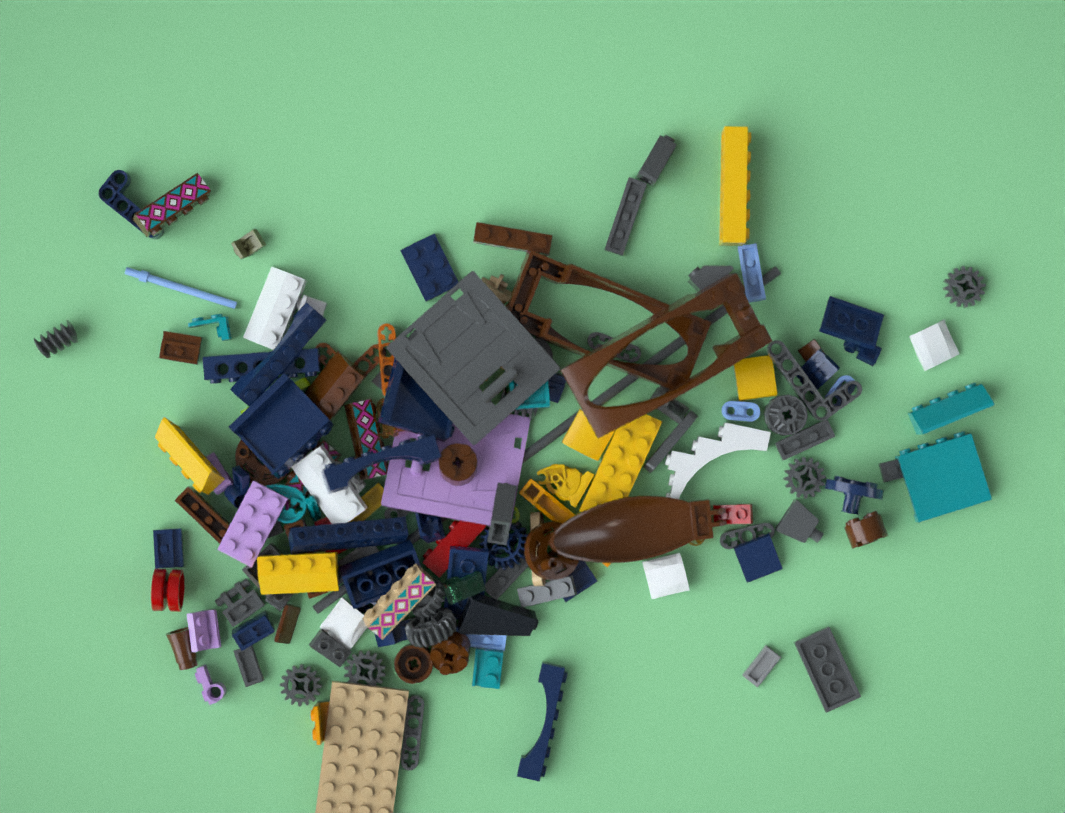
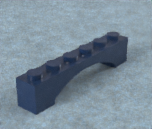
[230,302,327,406]
[321,434,441,495]
[517,661,568,782]

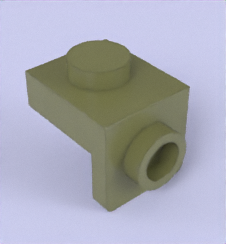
[231,229,266,259]

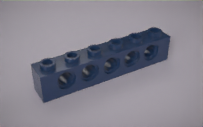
[203,348,321,384]
[288,517,409,554]

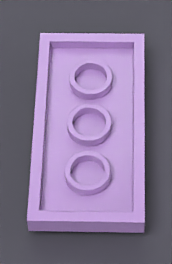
[217,481,288,568]

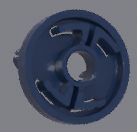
[825,476,884,515]

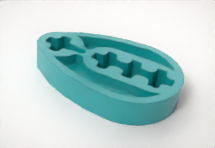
[266,484,307,523]

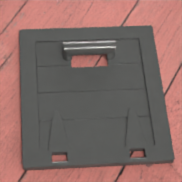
[386,271,560,445]

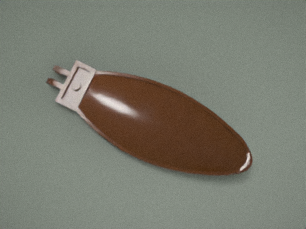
[549,496,727,563]

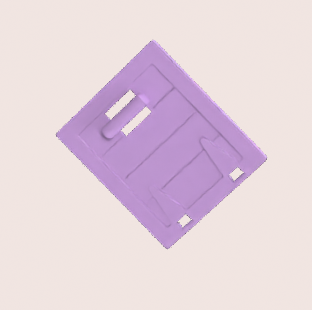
[381,414,530,527]

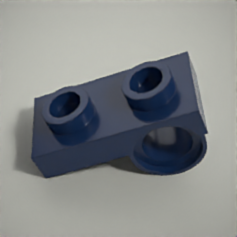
[224,465,250,508]

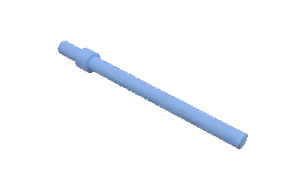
[125,267,237,309]

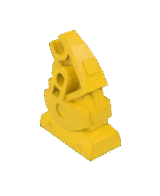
[537,464,595,508]

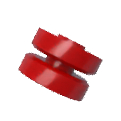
[151,569,185,612]

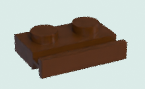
[159,331,202,365]

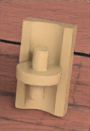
[481,274,512,304]

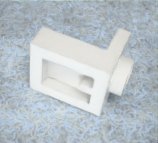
[296,295,327,316]

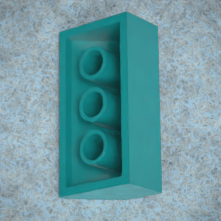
[908,382,995,435]

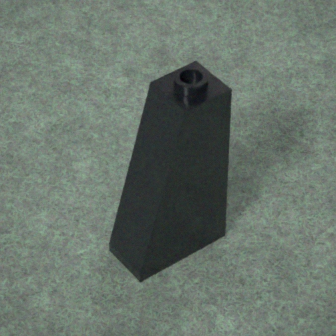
[457,592,538,636]

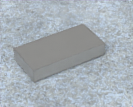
[742,645,781,688]

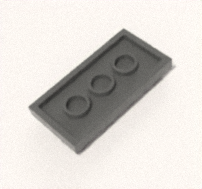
[794,626,861,713]

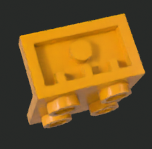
[311,701,330,745]

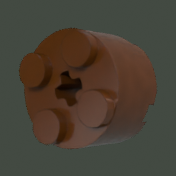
[439,443,477,486]
[844,511,889,549]
[430,631,471,675]
[394,643,433,684]

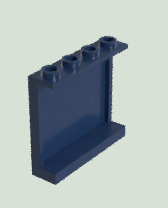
[379,358,455,442]
[229,373,334,479]

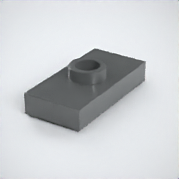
[233,645,264,687]

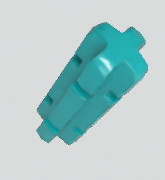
[305,496,322,521]

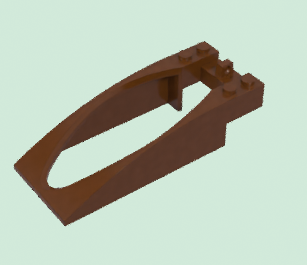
[506,250,711,389]
[561,273,772,438]

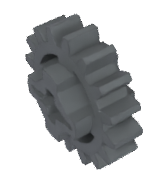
[943,266,986,308]
[783,457,826,499]
[411,578,447,619]
[344,650,386,686]
[280,664,322,707]

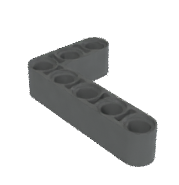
[767,340,862,420]

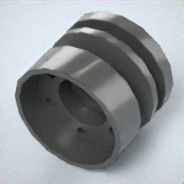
[764,395,807,435]

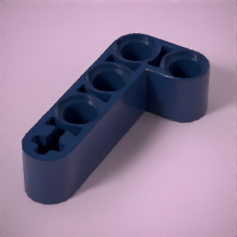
[98,170,164,239]

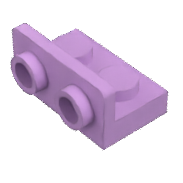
[187,609,221,652]

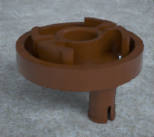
[235,440,293,486]
[524,521,579,580]

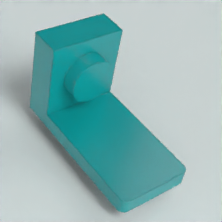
[188,314,232,341]

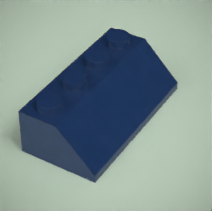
[338,540,421,609]

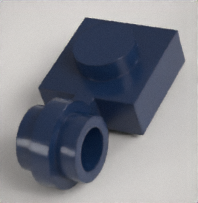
[843,341,882,367]

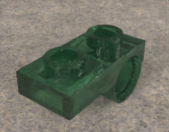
[443,571,486,605]

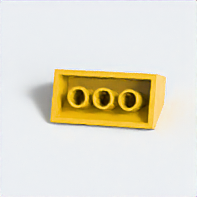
[155,417,225,495]
[257,552,339,595]

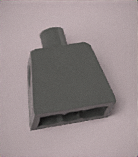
[774,499,824,543]

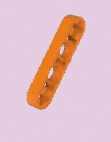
[377,323,396,397]

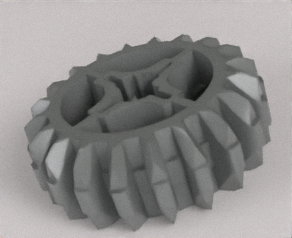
[405,607,457,648]

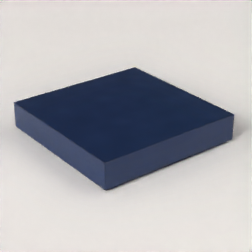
[733,533,783,583]

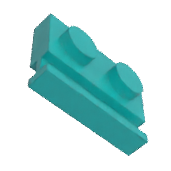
[472,647,504,689]

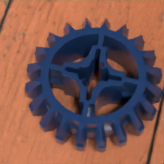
[479,522,529,570]

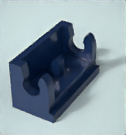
[415,512,445,543]
[232,611,275,651]

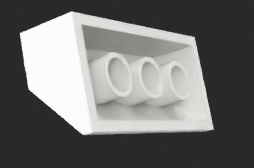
[243,267,307,350]
[291,444,367,524]

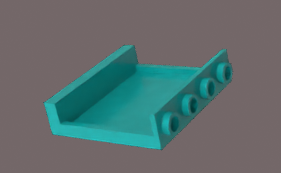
[895,431,992,522]

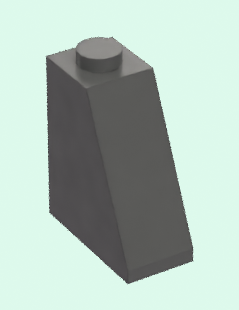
[637,135,677,186]
[487,483,517,545]

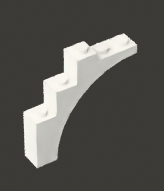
[665,423,771,499]

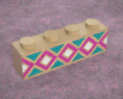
[362,564,436,640]

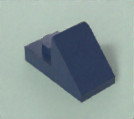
[374,619,410,647]

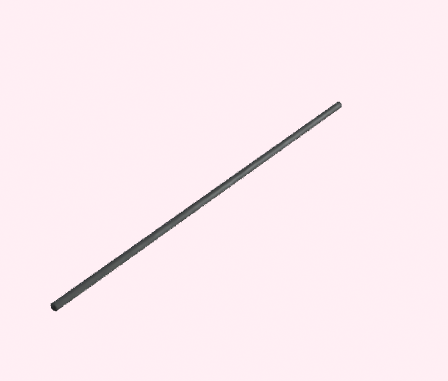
[313,266,781,614]

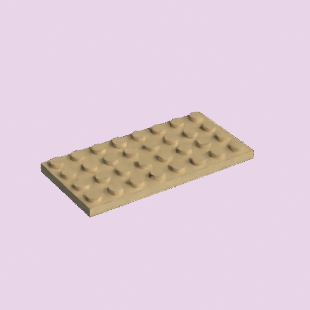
[315,681,409,813]

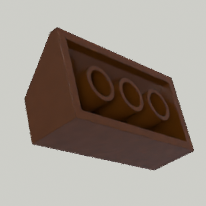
[305,351,368,421]

